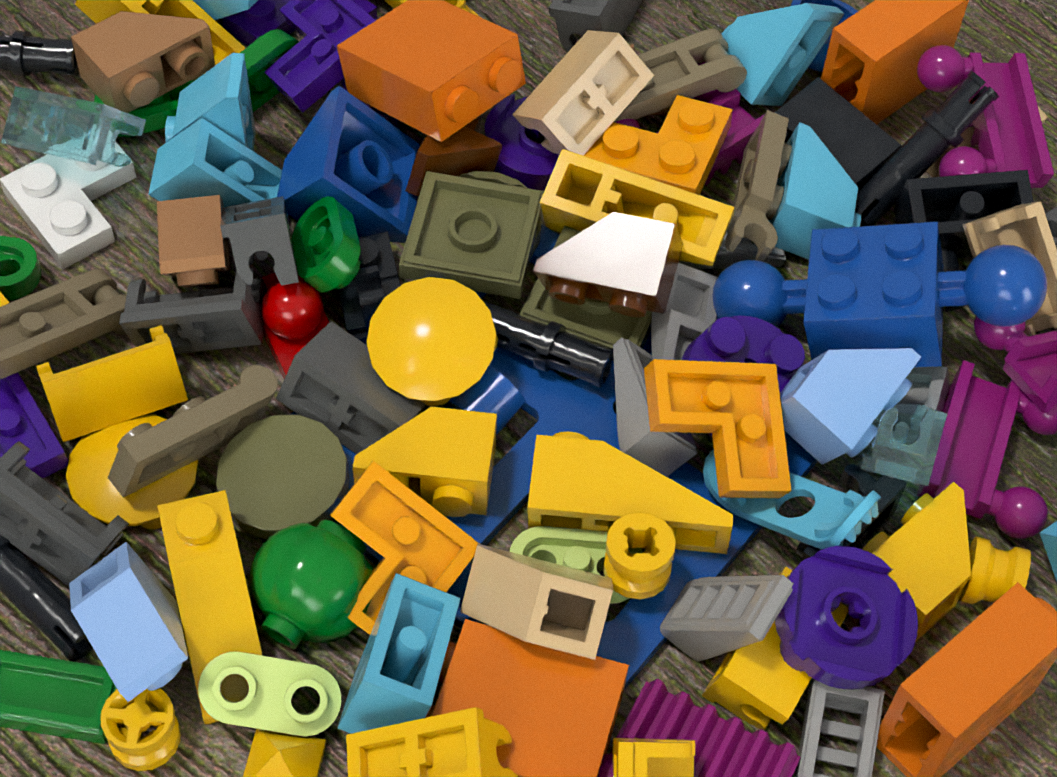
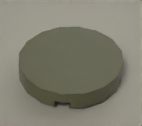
[216,415,349,540]

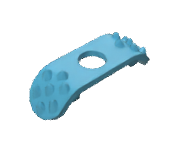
[703,449,881,549]

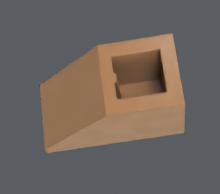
[71,11,215,119]
[157,195,232,288]

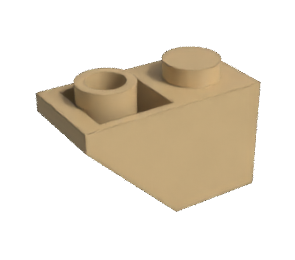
[460,544,613,660]

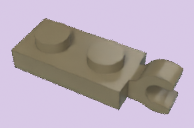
[725,110,792,262]

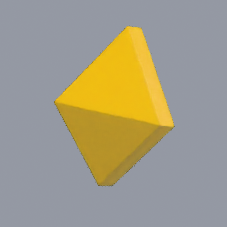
[243,729,326,777]

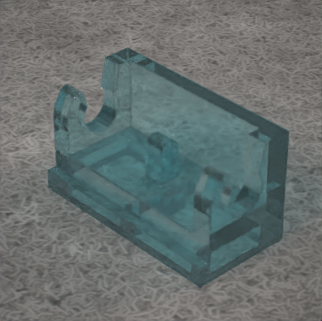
[1,86,146,167]
[855,404,947,486]

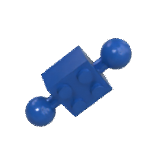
[712,222,1048,367]

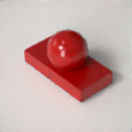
[261,273,329,379]

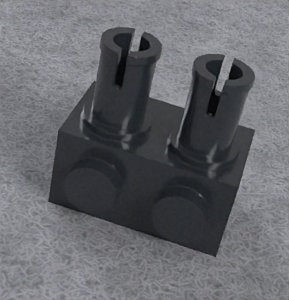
[894,170,1034,312]

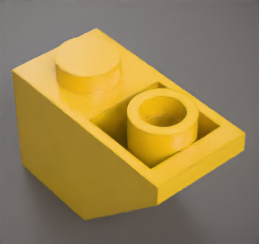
[353,407,497,517]
[862,482,972,642]

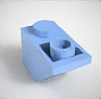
[780,348,921,465]
[69,542,188,702]

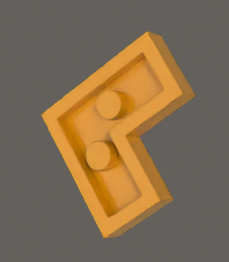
[584,95,733,195]
[644,359,792,498]
[330,461,480,635]

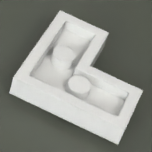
[0,127,136,270]

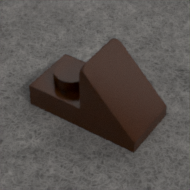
[405,115,502,196]

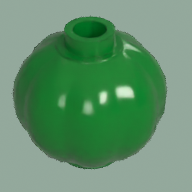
[249,520,374,649]

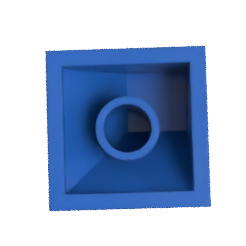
[277,86,421,243]

